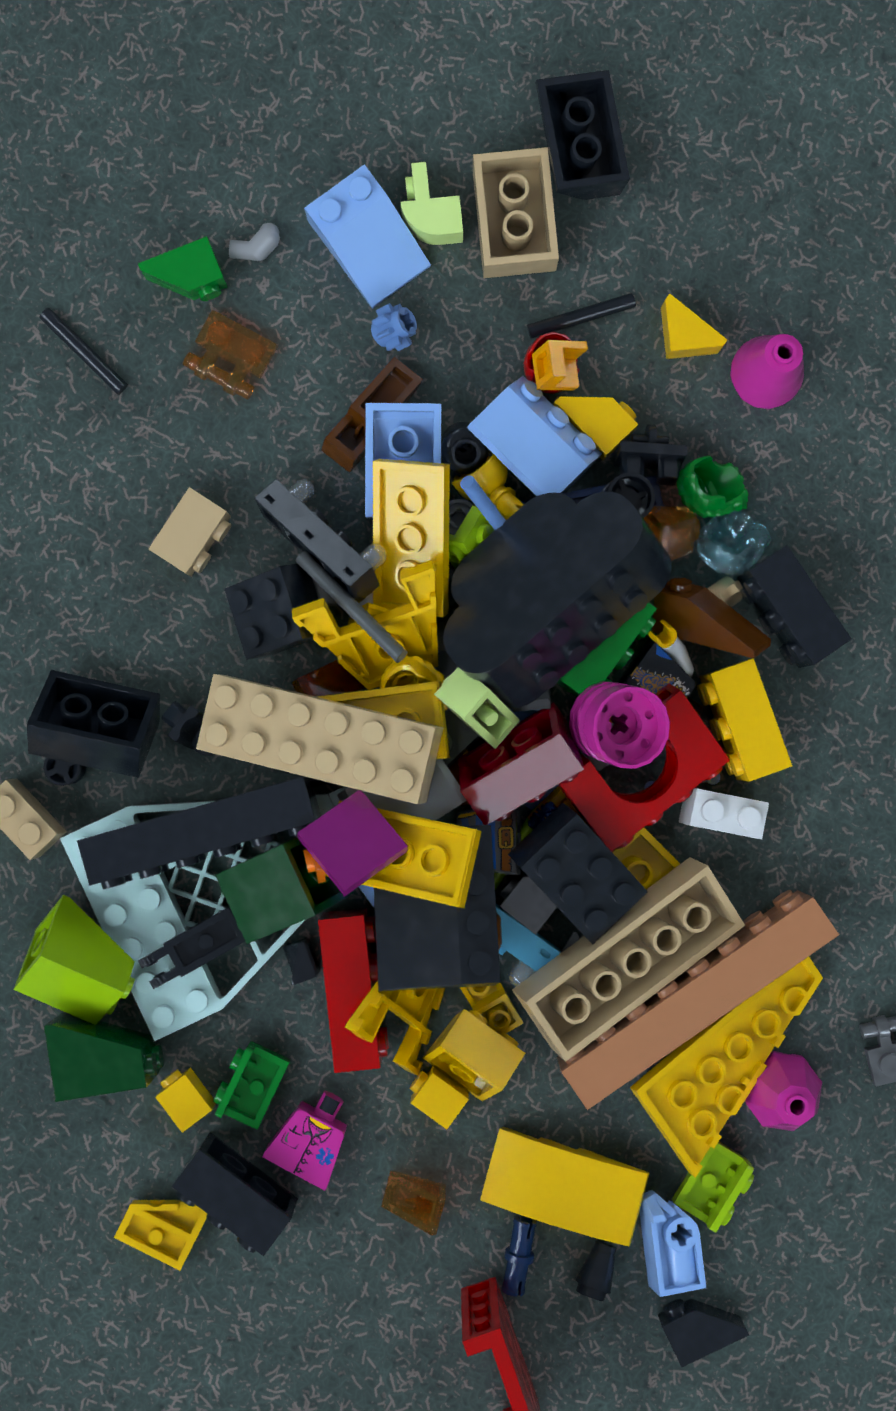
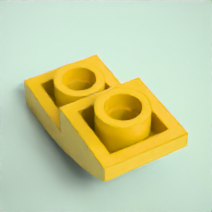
[460,983,523,1034]

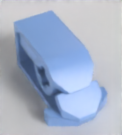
[639,1190,706,1297]

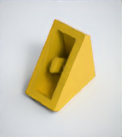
[661,294,727,359]

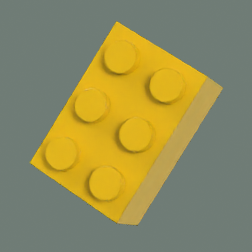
[697,658,792,782]

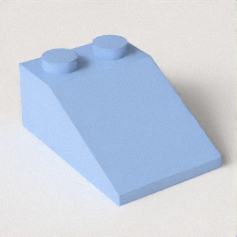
[304,164,431,309]
[365,403,441,518]

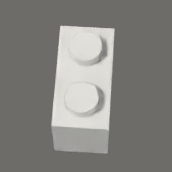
[679,788,769,840]

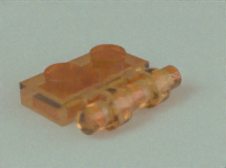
[183,310,278,400]

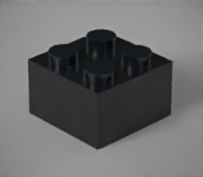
[224,564,319,660]

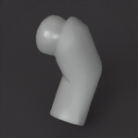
[229,223,280,261]

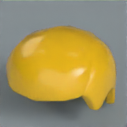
[452,453,508,501]

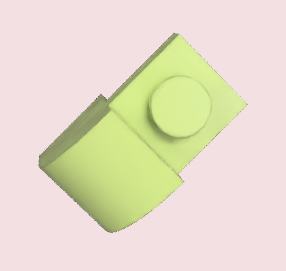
[400,162,463,245]

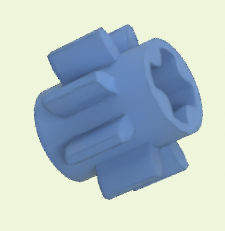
[371,303,417,351]

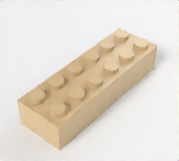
[196,674,444,805]
[512,857,745,1062]

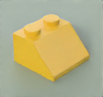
[423,1009,526,1101]

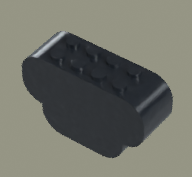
[443,492,672,708]

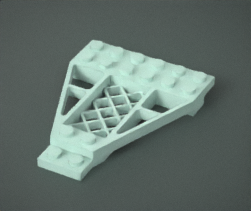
[60,786,347,1041]

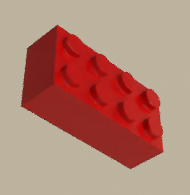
[318,908,389,1073]

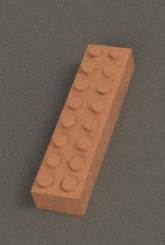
[556,890,839,1110]

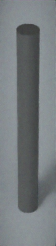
[296,551,408,663]

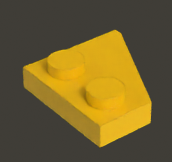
[114,1200,207,1271]

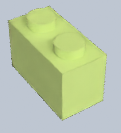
[434,667,520,749]

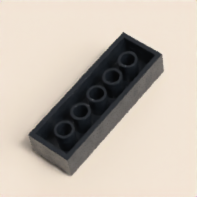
[77,776,321,890]

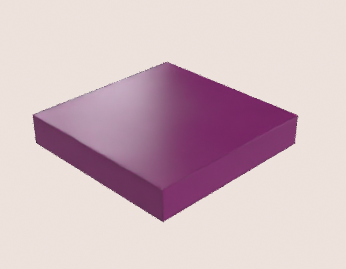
[297,790,408,896]

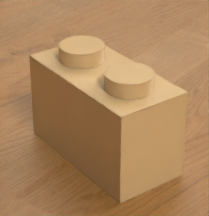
[149,487,231,577]
[0,779,67,860]

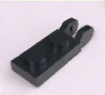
[138,906,245,989]

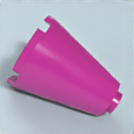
[730,334,804,409]

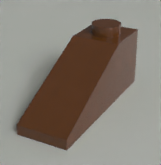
[652,578,771,658]

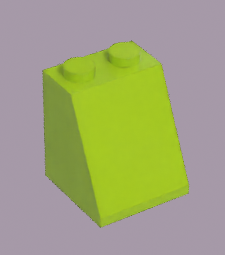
[13,895,135,1025]

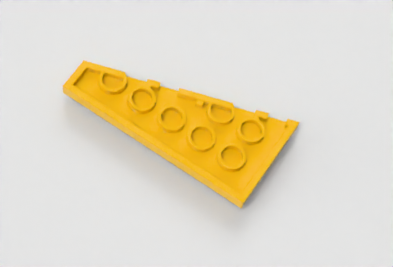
[630,957,823,1178]

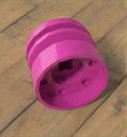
[569,681,670,769]

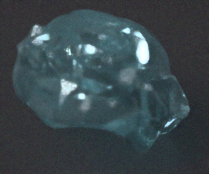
[696,511,772,575]

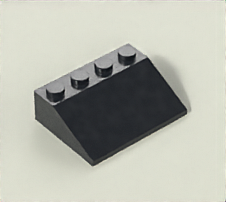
[374,825,501,991]

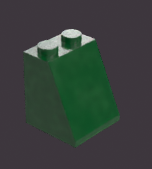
[215,836,354,944]
[44,1013,164,1102]

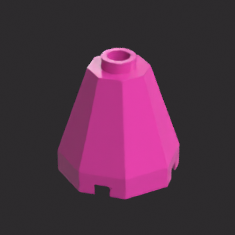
[744,1051,822,1131]

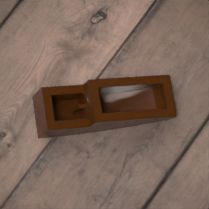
[321,357,423,473]

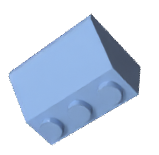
[467,376,602,496]

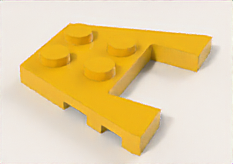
[292,560,438,690]
[345,981,445,1076]

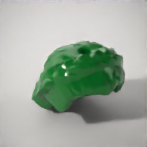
[676,455,748,518]

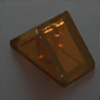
[381,1171,446,1235]

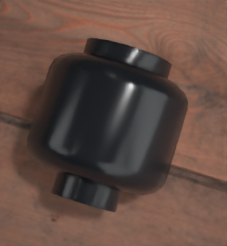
[441,422,489,474]

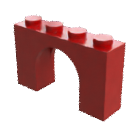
[558,683,730,852]

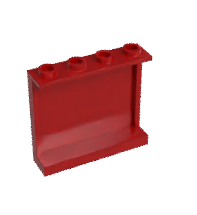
[461,1276,540,1411]

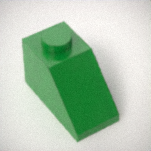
[138,236,228,301]

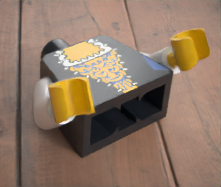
[609,619,703,723]

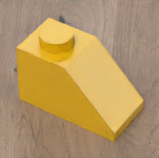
[554,396,638,461]

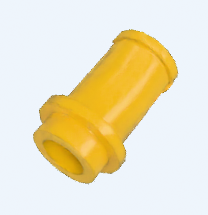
[489,485,524,519]

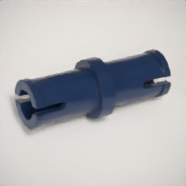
[501,1215,537,1297]

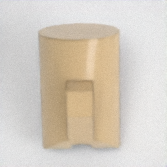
[708,576,743,607]

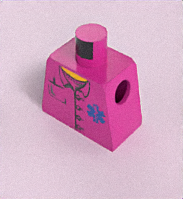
[262,1091,347,1191]

